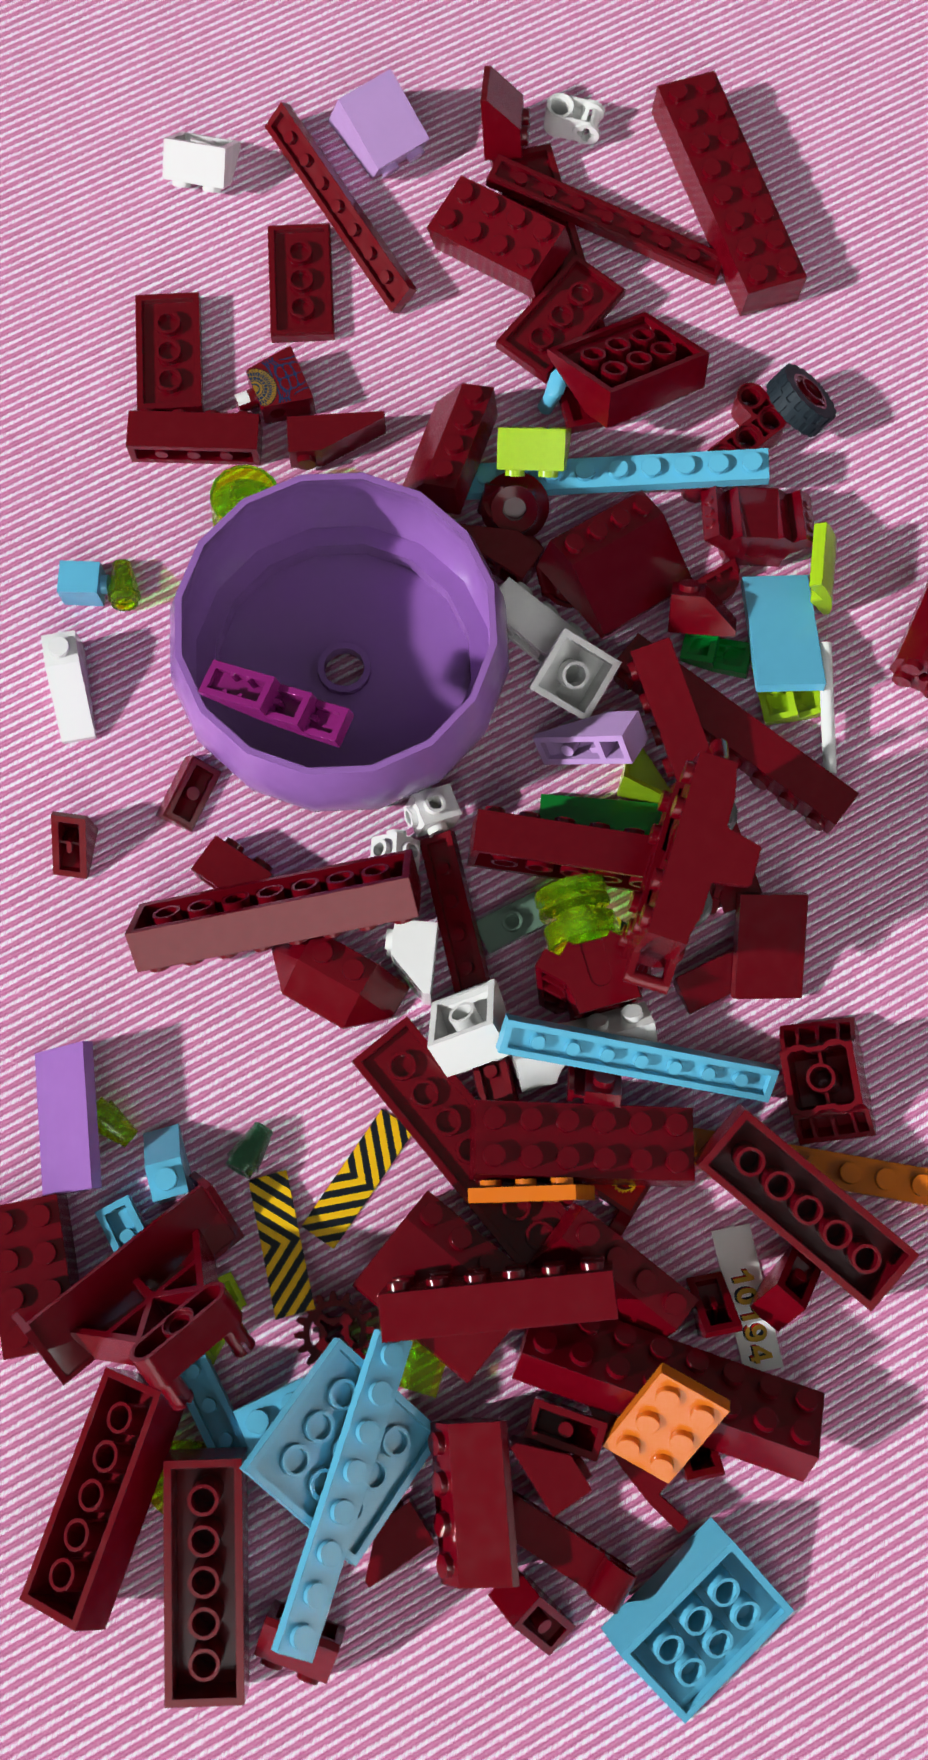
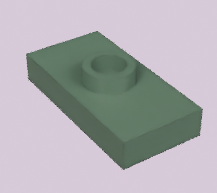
[476,892,551,954]

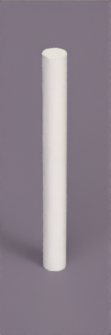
[819,642,837,775]

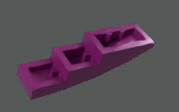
[198,659,354,748]

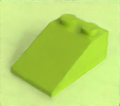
[497,426,572,478]

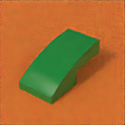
[679,634,751,679]

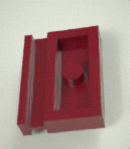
[567,1066,622,1108]

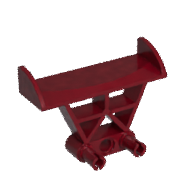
[11,1171,255,1411]

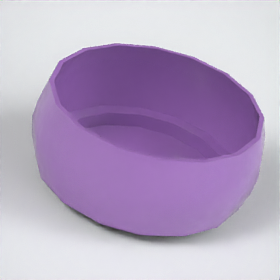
[170,472,510,812]

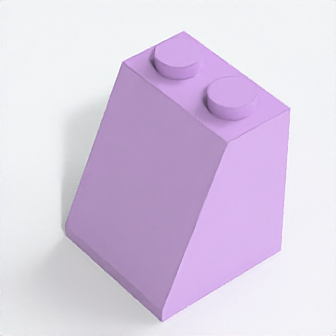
[328,69,430,179]

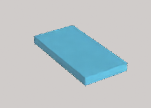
[741,575,826,692]

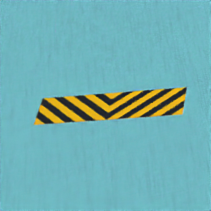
[302,1109,411,1249]
[248,1170,315,1320]

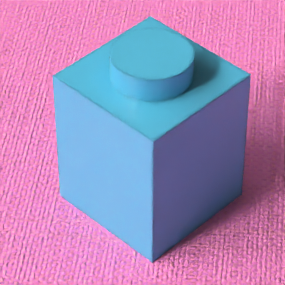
[57,560,111,606]

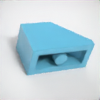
[143,1124,194,1204]

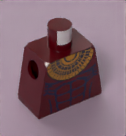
[234,346,316,424]

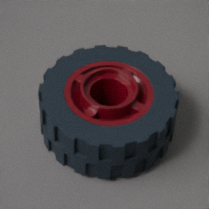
[766,363,836,437]

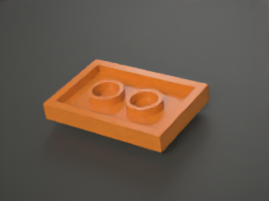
[602,1362,730,1484]

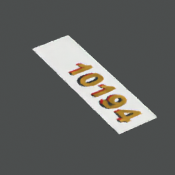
[711,1223,784,1371]

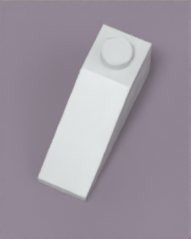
[41,630,97,744]

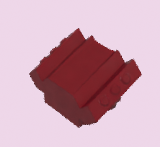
[700,486,814,567]
[535,930,651,1021]
[779,1017,876,1145]

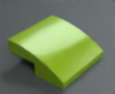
[809,522,837,615]
[750,661,821,725]

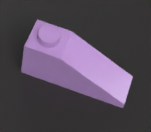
[533,710,649,765]

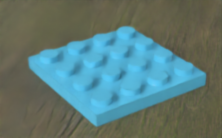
[239,1337,431,1567]

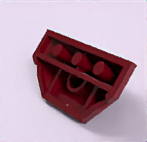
[272,936,410,1030]

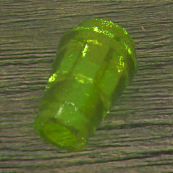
[107,559,141,611]
[96,1097,139,1148]

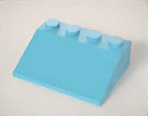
[601,1517,794,1724]

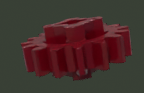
[294,1291,376,1365]

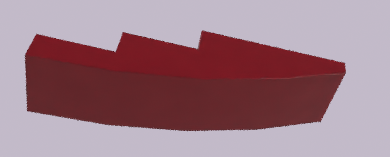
[586,1405,689,1534]

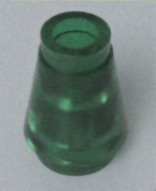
[225,1122,273,1179]

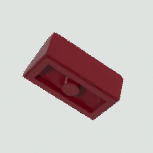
[156,755,222,832]
[673,950,733,1015]

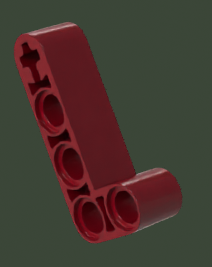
[680,382,787,503]
[512,1489,637,1614]

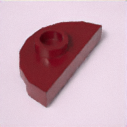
[696,558,740,604]

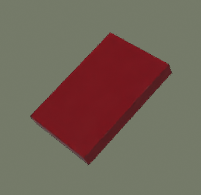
[731,892,809,999]

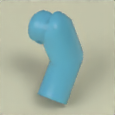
[537,369,568,415]

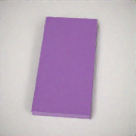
[35,1041,102,1196]

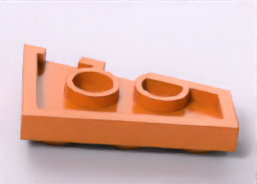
[468,1177,595,1203]

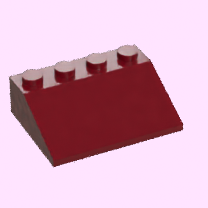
[547,312,710,428]
[537,490,693,639]
[352,1191,515,1384]

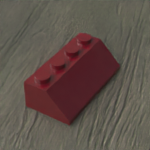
[403,383,498,515]
[529,1203,699,1337]
[428,1417,520,1589]

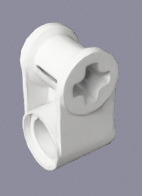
[544,93,605,145]

